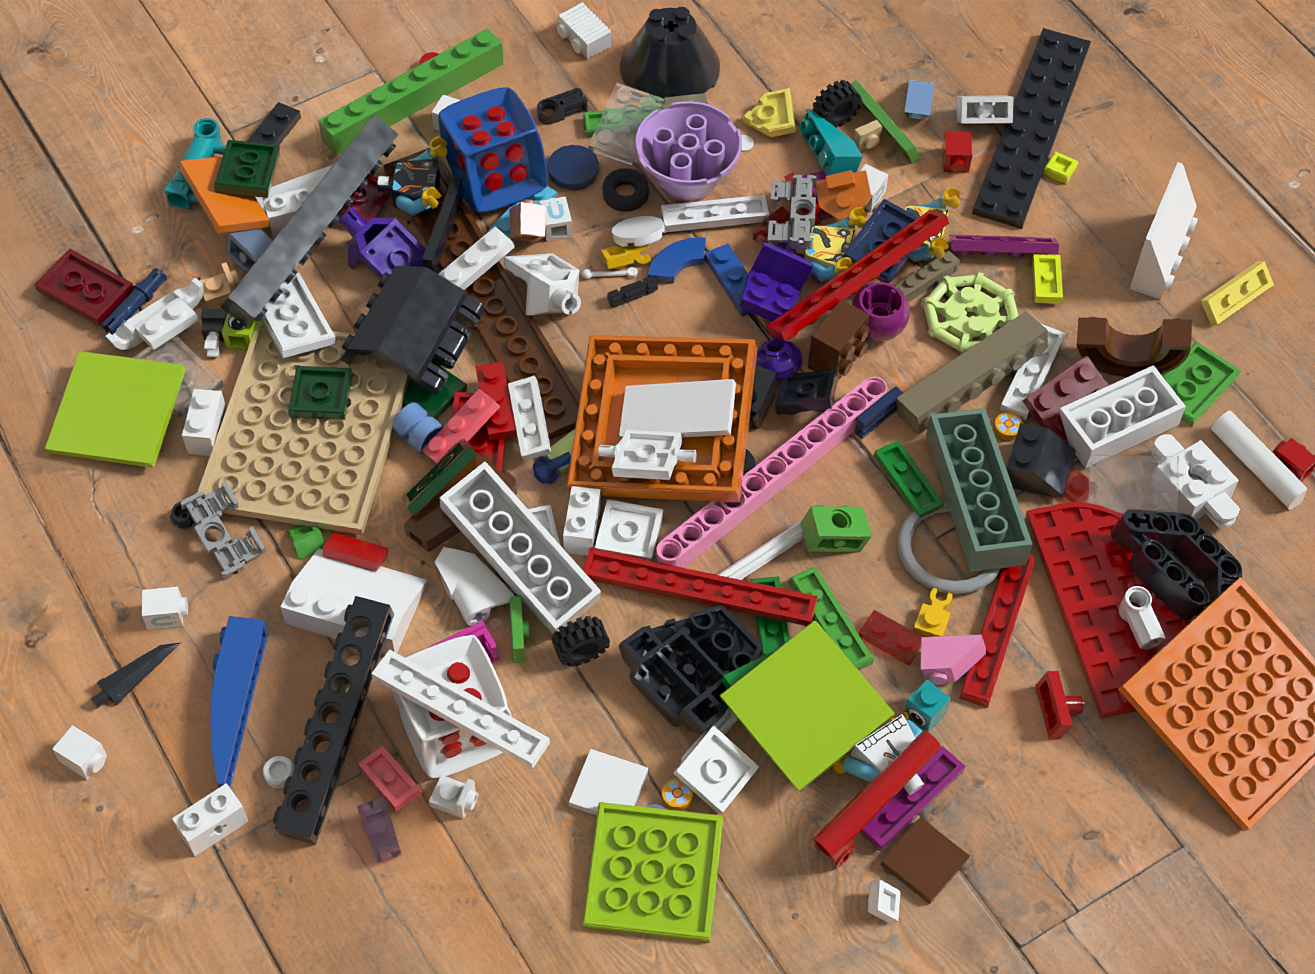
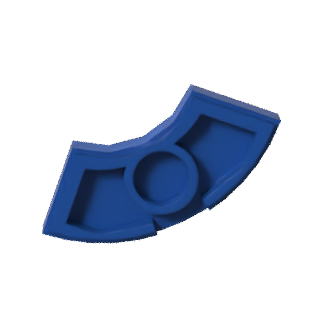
[647,237,706,283]

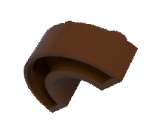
[1077,317,1192,377]

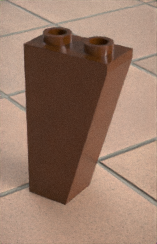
[404,453,517,552]

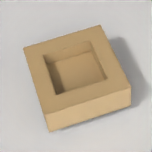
[854,120,882,152]

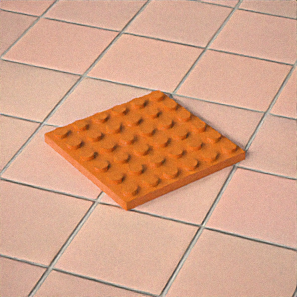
[1118,577,1315,831]

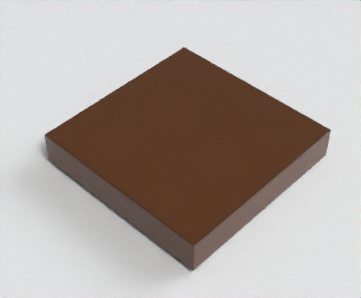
[880,817,970,904]

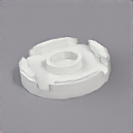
[612,216,665,247]

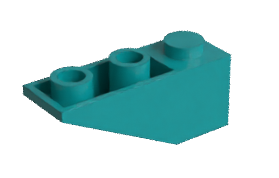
[800,109,863,176]

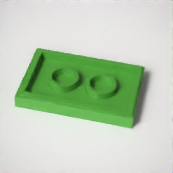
[1162,341,1241,427]

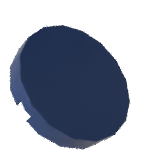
[548,145,599,190]

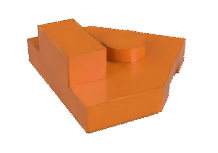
[815,170,872,221]

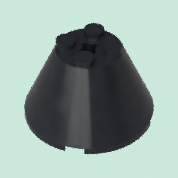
[620,7,720,106]

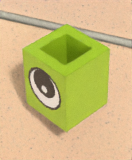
[222,313,257,350]

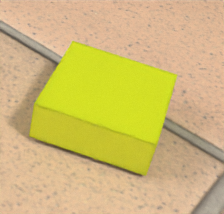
[1043,151,1079,184]

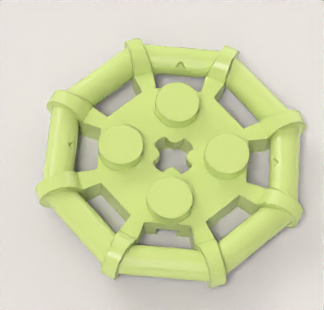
[921,272,1019,355]

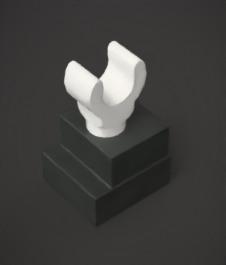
[201,308,227,357]

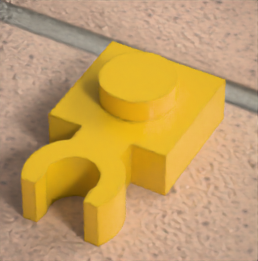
[913,588,952,637]

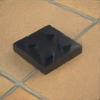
[775,369,838,415]

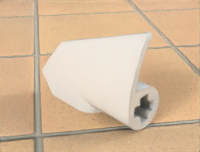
[435,547,515,626]

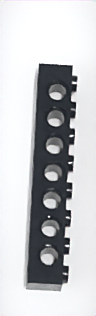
[273,596,394,845]

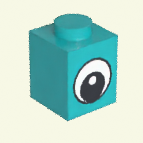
[905,679,951,732]

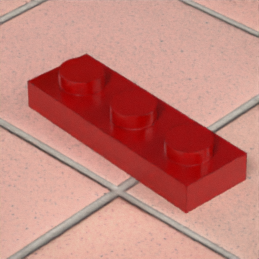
[475,361,517,441]

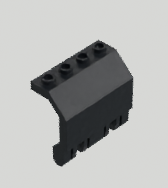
[341,266,485,395]

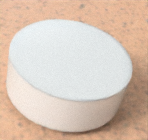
[263,756,295,789]

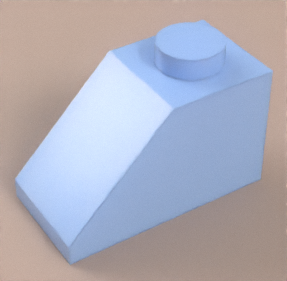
[904,80,935,119]

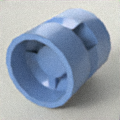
[392,403,444,455]

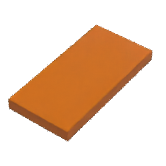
[179,156,270,233]

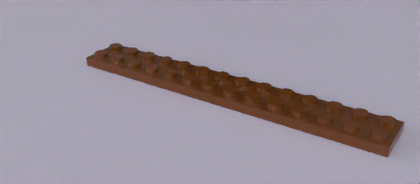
[383,148,580,439]

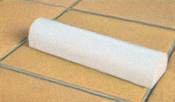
[1211,410,1307,510]

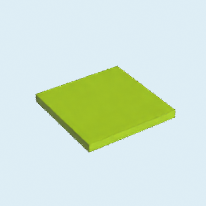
[45,351,186,468]
[720,620,895,792]
[582,802,723,942]

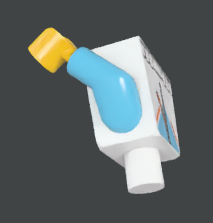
[832,712,924,795]

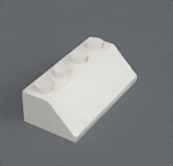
[1059,365,1186,468]

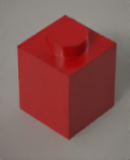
[942,131,972,173]

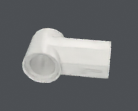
[1119,586,1166,650]

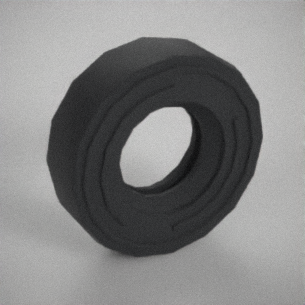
[602,168,649,212]

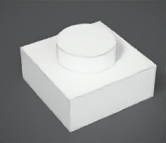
[868,880,900,923]

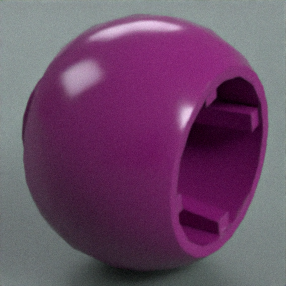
[851,282,910,342]

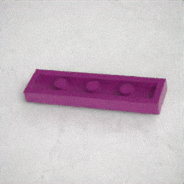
[949,234,1059,257]
[860,746,966,851]

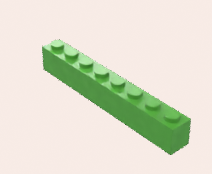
[318,28,504,156]

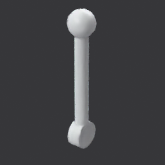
[582,267,638,279]

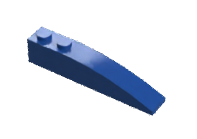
[210,616,269,789]

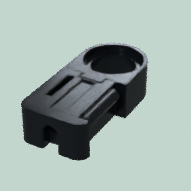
[537,88,588,124]

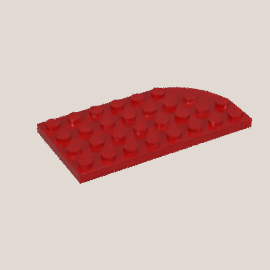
[1025,502,1190,719]

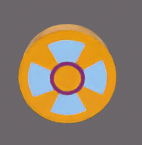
[994,412,1023,441]
[662,779,693,811]

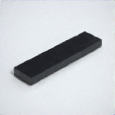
[422,177,464,273]

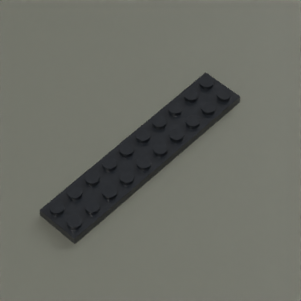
[972,28,1091,229]

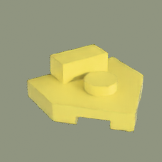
[742,88,796,137]

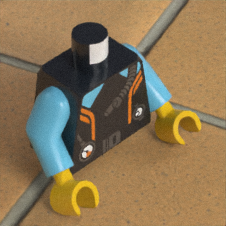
[378,136,447,216]

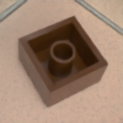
[808,300,870,379]

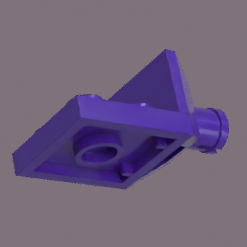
[338,207,425,279]
[738,242,814,322]

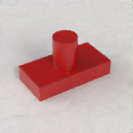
[1035,671,1084,739]

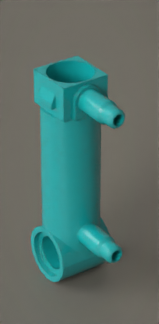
[165,118,226,210]

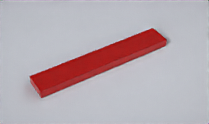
[959,554,1037,708]

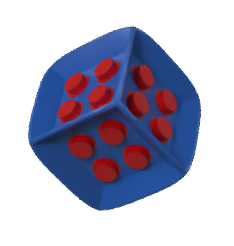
[438,87,548,212]

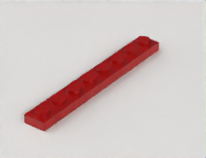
[766,210,950,341]
[583,548,817,626]

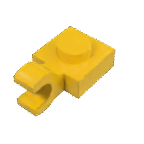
[601,245,651,269]

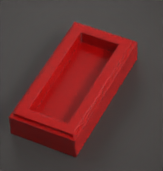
[323,532,389,571]

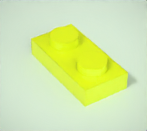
[1032,254,1063,304]

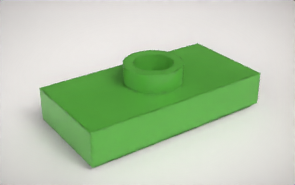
[509,596,530,663]

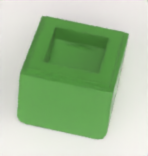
[287,525,325,559]

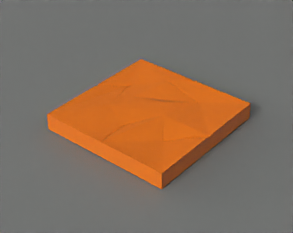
[567,335,757,502]

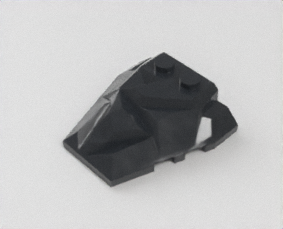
[618,605,763,734]

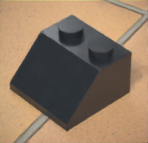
[1006,423,1076,499]

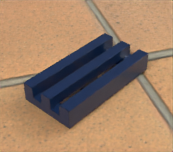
[855,387,903,439]

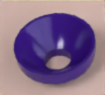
[756,338,803,380]

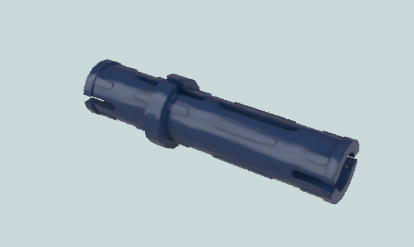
[101,267,168,335]

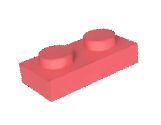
[358,745,421,812]

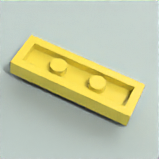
[1201,261,1274,324]

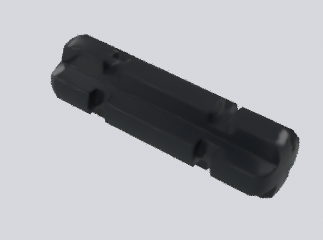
[607,276,658,307]

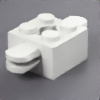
[1151,434,1240,528]

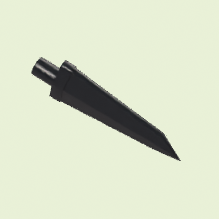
[91,642,181,708]

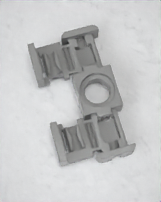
[768,175,817,249]
[181,481,265,580]

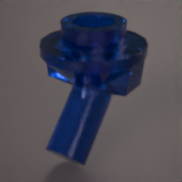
[533,452,571,485]

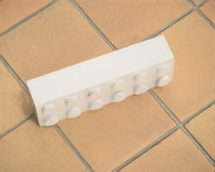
[440,462,601,635]

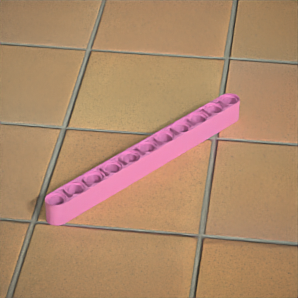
[656,377,887,568]

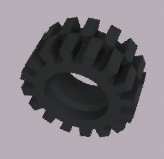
[812,80,862,128]
[551,616,610,666]

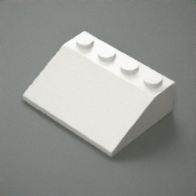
[1130,162,1198,300]
[281,548,428,654]

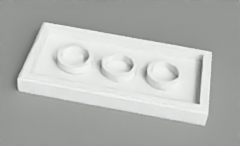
[262,273,336,358]
[619,379,736,439]

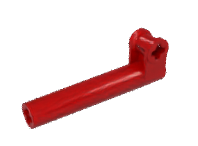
[812,730,941,868]

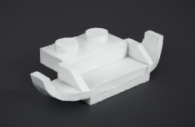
[106,277,204,350]

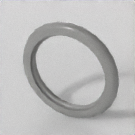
[897,500,1002,595]

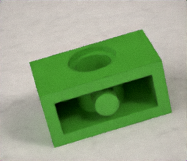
[801,505,872,552]

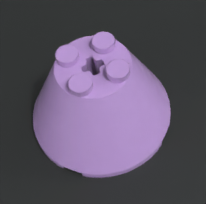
[636,101,742,203]

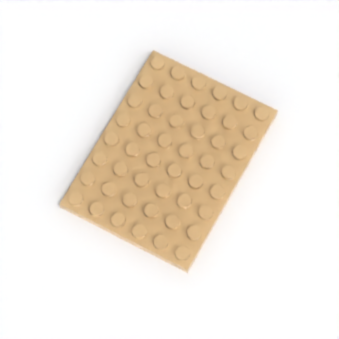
[194,320,410,535]

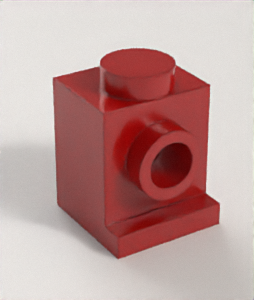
[1273,438,1315,482]

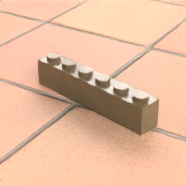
[897,311,1048,435]

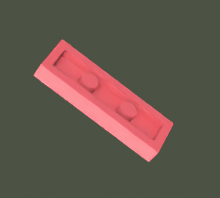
[421,389,500,464]

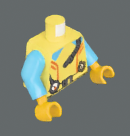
[905,187,960,263]
[796,207,867,282]

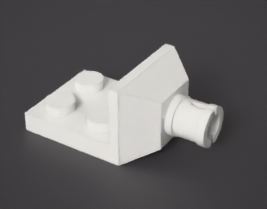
[504,253,581,316]

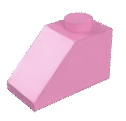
[921,634,986,685]

